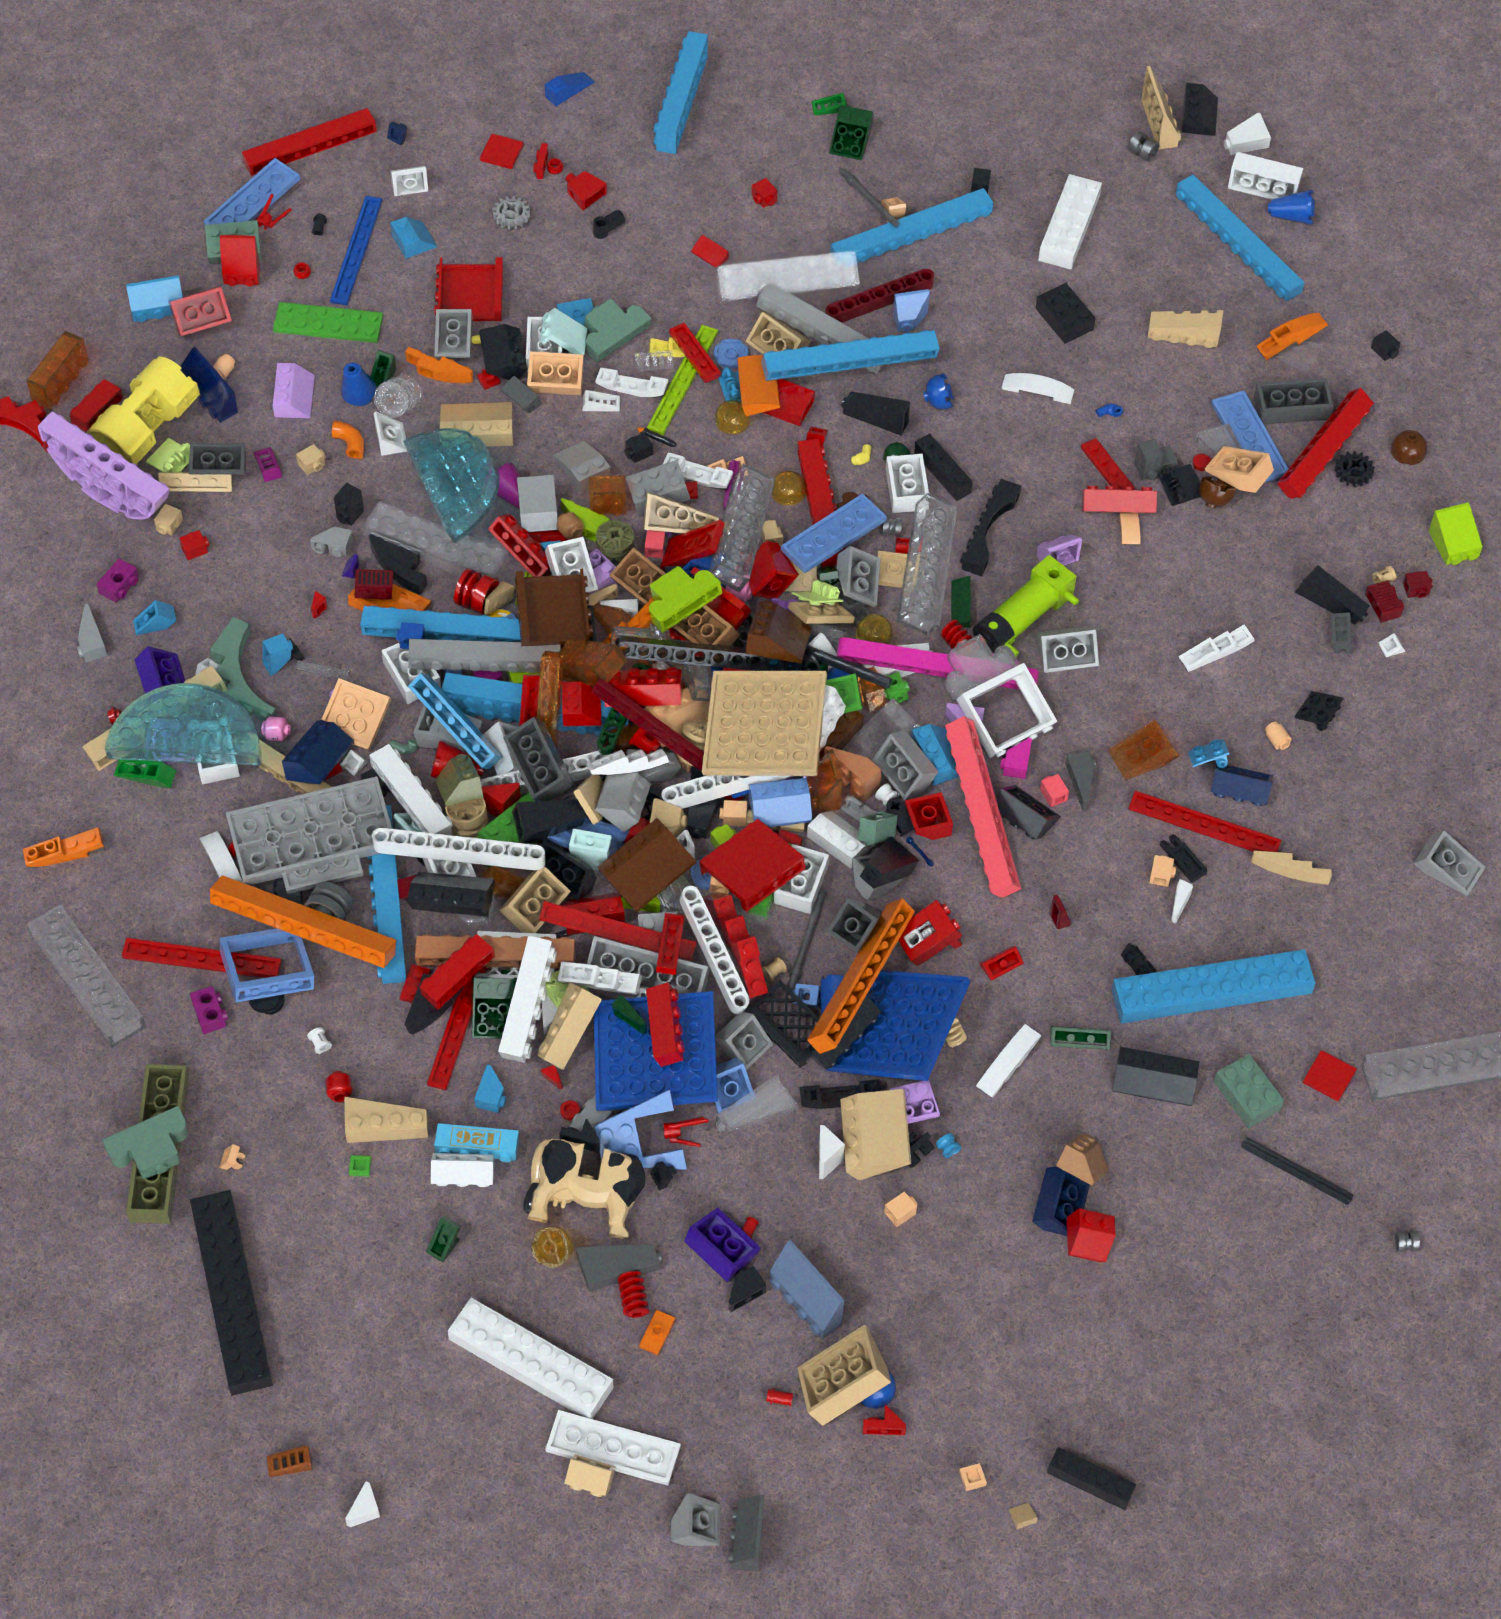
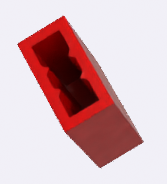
[762,379,815,426]

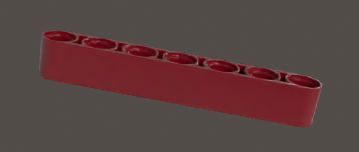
[825,269,934,323]

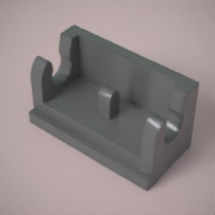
[501,376,542,413]
[1331,613,1352,654]

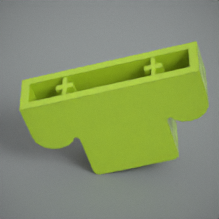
[649,566,722,633]

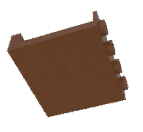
[515,569,593,647]

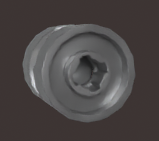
[1128,131,1160,162]

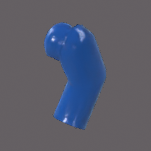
[1095,403,1123,417]

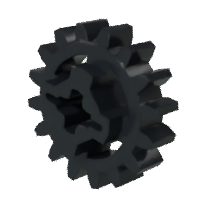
[1334,451,1375,487]

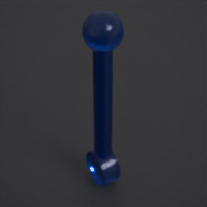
[906,837,934,867]

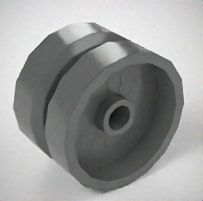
[304,882,353,921]

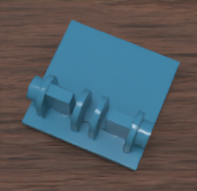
[718,367,741,404]
[1188,739,1229,768]

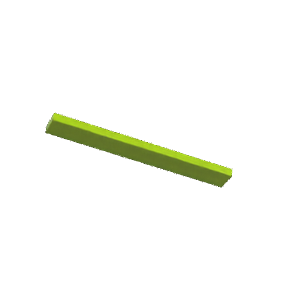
[647,325,718,435]

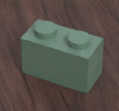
[858,811,898,846]

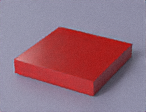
[480,134,524,169]
[1303,1050,1357,1102]

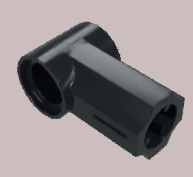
[593,210,625,239]

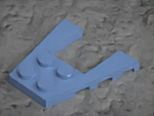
[594,1089,687,1170]

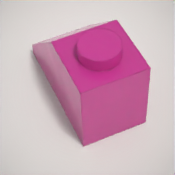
[1000,738,1032,779]

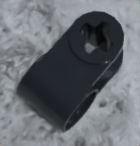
[885,798,914,837]

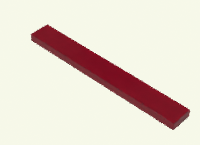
[590,678,704,772]

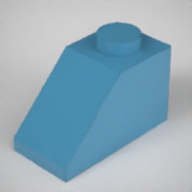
[133,600,176,635]
[262,633,293,676]
[474,1064,507,1113]

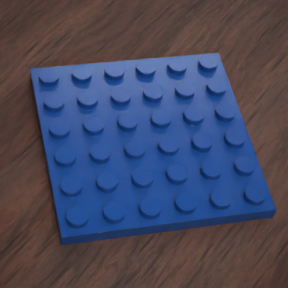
[825,970,971,1081]
[594,991,718,1111]

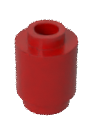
[776,829,803,846]

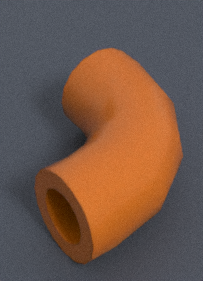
[332,421,365,459]

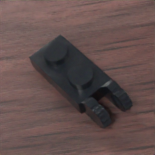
[1160,834,1208,883]

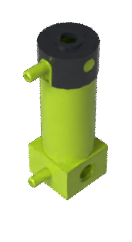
[973,555,1079,657]

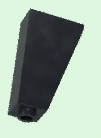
[841,391,910,436]
[1295,565,1370,625]
[688,766,729,839]
[512,799,588,844]
[859,837,920,889]

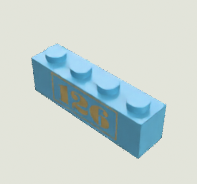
[434,1123,519,1162]

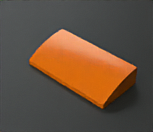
[737,355,780,416]
[348,584,431,611]

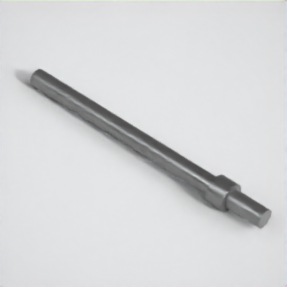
[839,168,900,228]
[787,890,827,991]

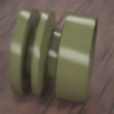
[596,520,634,563]

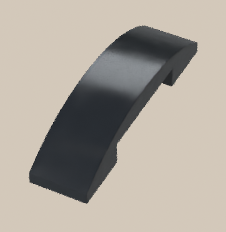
[799,1079,881,1109]

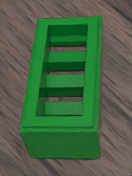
[811,92,847,116]

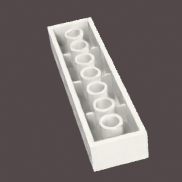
[448,1298,613,1419]

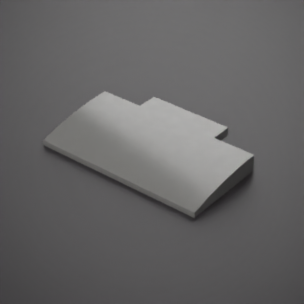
[226,776,392,894]

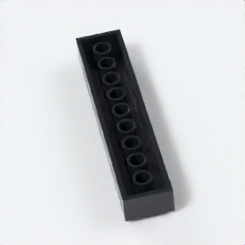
[190,1190,273,1396]

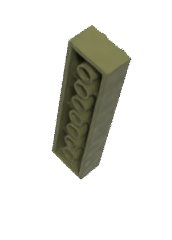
[126,1064,189,1224]

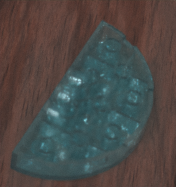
[403,428,499,543]
[105,683,262,765]

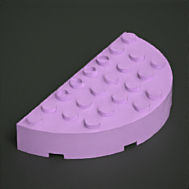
[38,412,169,520]

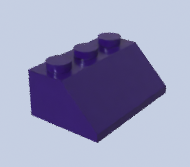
[134,646,186,704]
[684,1207,761,1283]

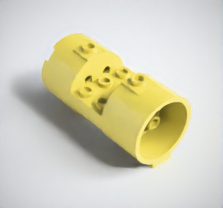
[86,356,200,465]

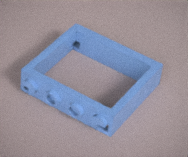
[220,928,314,1003]

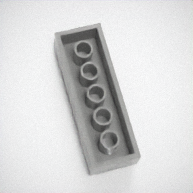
[587,936,711,994]

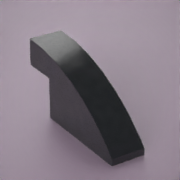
[369,533,427,595]
[404,974,466,1034]

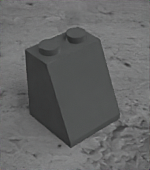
[827,898,881,953]

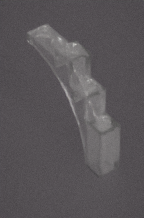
[611,624,713,701]

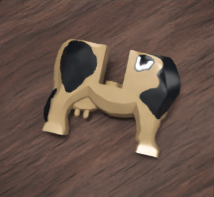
[523,1139,646,1240]

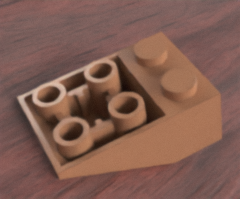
[823,746,881,802]

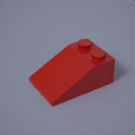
[220,235,260,286]

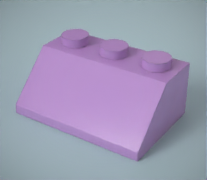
[273,363,315,418]

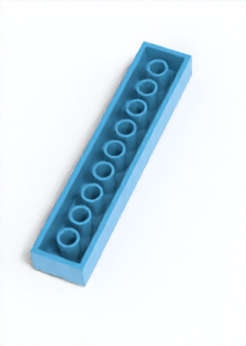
[442,672,632,737]
[1111,949,1315,1024]

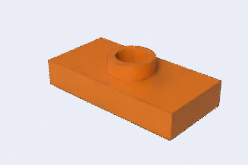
[639,1310,675,1355]

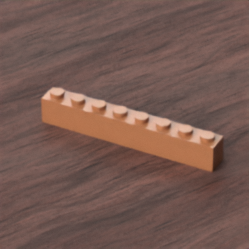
[415,934,576,969]

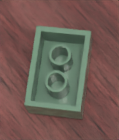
[205,220,262,264]
[1214,1054,1284,1128]

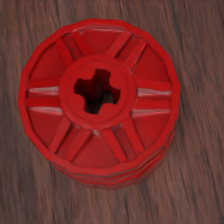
[454,568,499,615]

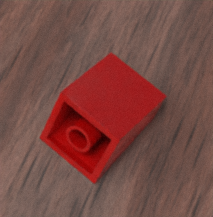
[744,541,799,599]

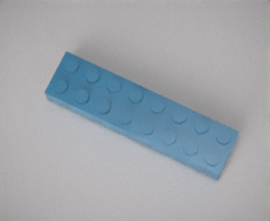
[654,31,708,154]

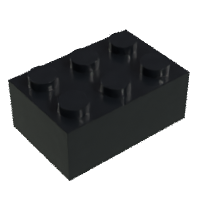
[1035,283,1095,344]

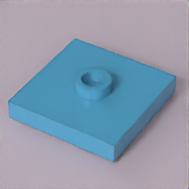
[557,298,594,326]

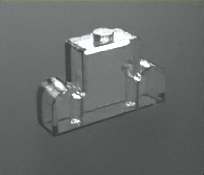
[943,635,1020,703]

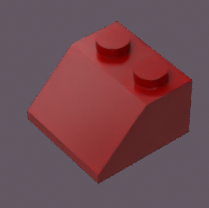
[562,681,601,726]
[905,792,953,840]
[1067,1208,1116,1262]

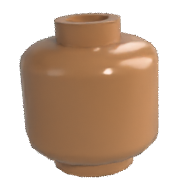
[556,512,584,539]

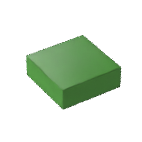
[349,1155,371,1177]

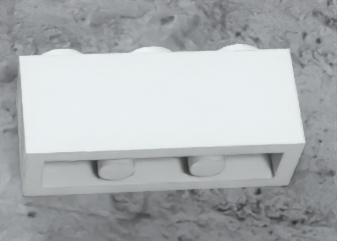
[431,1153,494,1187]

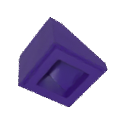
[342,554,359,578]

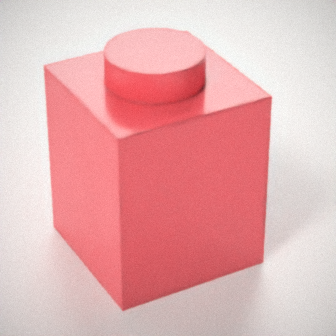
[645,530,665,558]
[1040,774,1069,807]

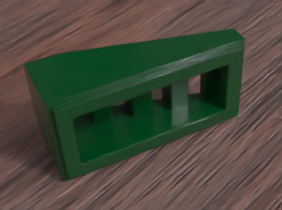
[612,995,647,1035]

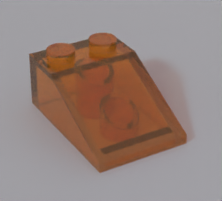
[1108,719,1180,780]
[807,749,843,814]

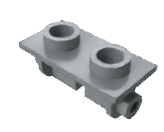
[840,795,877,822]

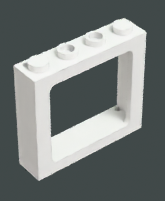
[956,663,1057,758]

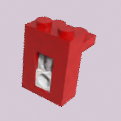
[898,900,963,966]

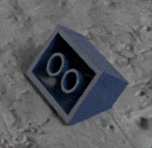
[1211,765,1273,806]
[1032,1166,1090,1236]

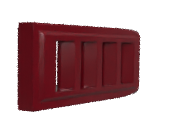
[1050,895,1071,930]

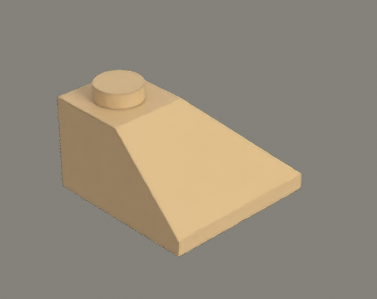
[650,799,688,838]

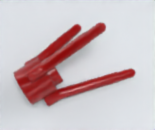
[256,194,292,230]
[664,1117,709,1147]

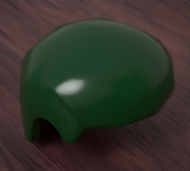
[883,442,911,462]

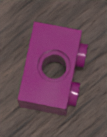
[96,559,139,603]

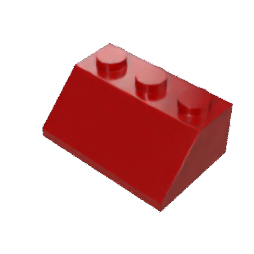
[561,892,625,935]

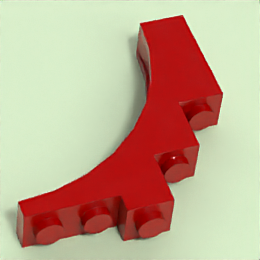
[0,396,49,452]
[702,892,768,998]

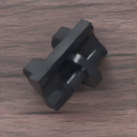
[908,1132,934,1168]

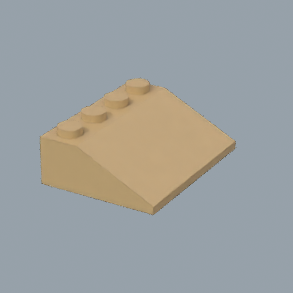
[1141,66,1181,149]
[440,402,513,448]
[840,1089,911,1180]
[797,1325,891,1426]

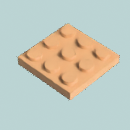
[321,678,391,751]

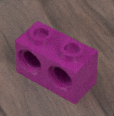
[190,986,228,1034]

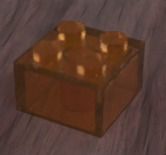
[589,475,626,516]

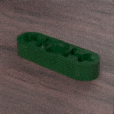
[597,708,628,755]

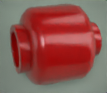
[325,1071,353,1102]

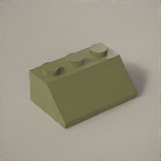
[435,754,483,807]

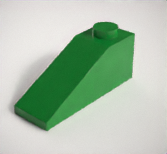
[114,758,176,788]

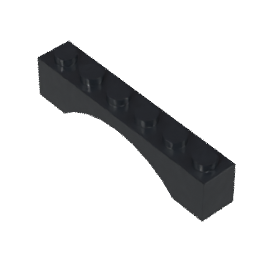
[960,479,1021,577]

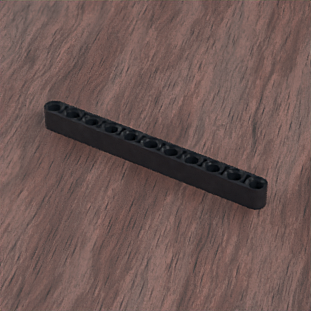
[615,636,821,671]

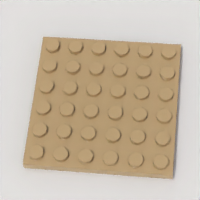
[702,671,827,776]

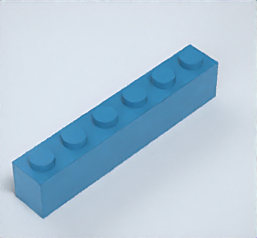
[408,673,503,770]

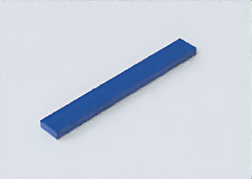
[330,196,382,305]

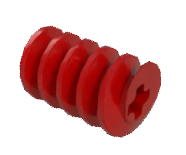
[941,619,980,658]
[617,1271,650,1318]

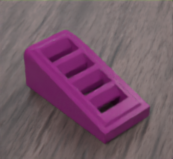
[254,447,282,482]

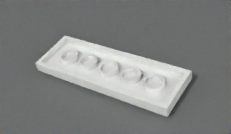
[546,1410,681,1486]

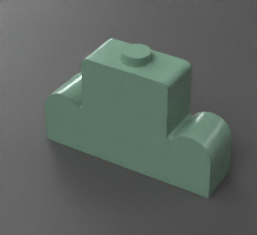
[584,299,652,363]
[102,1106,188,1179]

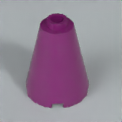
[486,462,522,510]

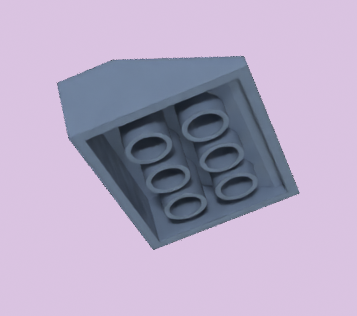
[769,1240,844,1339]

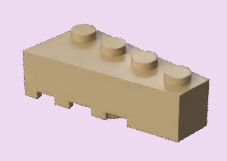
[1147,310,1223,348]
[643,491,719,533]
[537,982,602,1070]

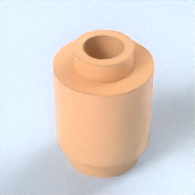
[210,354,235,380]
[1265,721,1292,750]

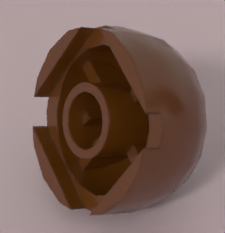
[1391,430,1427,465]
[1199,476,1237,508]

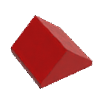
[482,782,521,818]

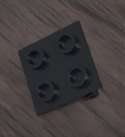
[1158,464,1201,506]
[1294,691,1344,731]

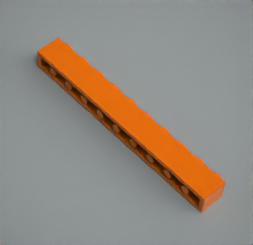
[210,875,396,968]
[807,898,915,1054]

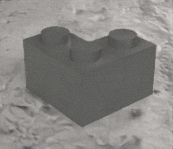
[1134,439,1177,480]

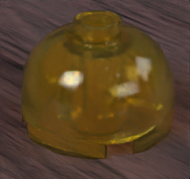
[715,400,750,435]
[770,470,806,506]
[855,614,893,644]
[531,1226,574,1268]

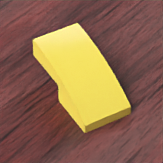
[648,337,685,357]

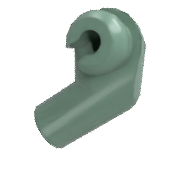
[389,739,418,755]

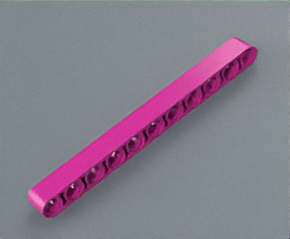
[837,637,1039,690]

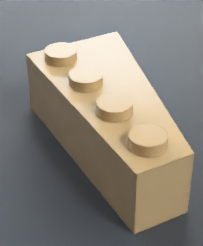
[344,1097,428,1143]

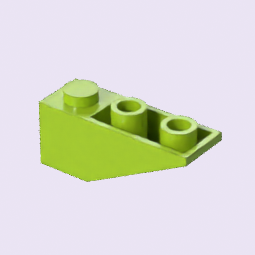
[561,498,610,542]

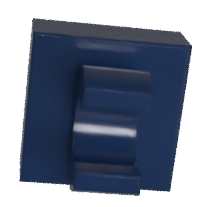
[387,122,407,145]

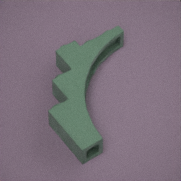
[210,617,277,721]

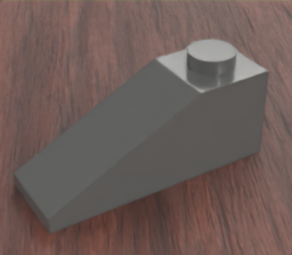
[1065,751,1096,811]

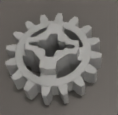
[493,196,530,230]

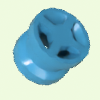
[936,1133,961,1158]

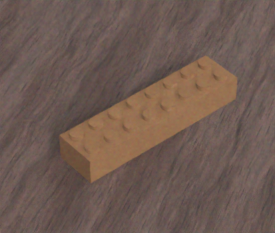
[609,548,740,659]

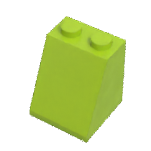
[1429,502,1482,565]

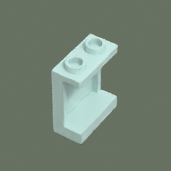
[540,308,587,355]
[569,829,612,871]

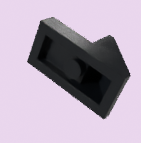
[559,1119,600,1153]

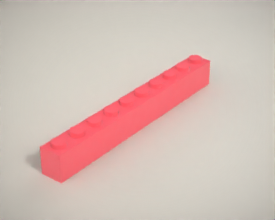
[945,716,1022,898]

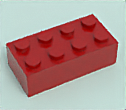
[604,667,683,707]

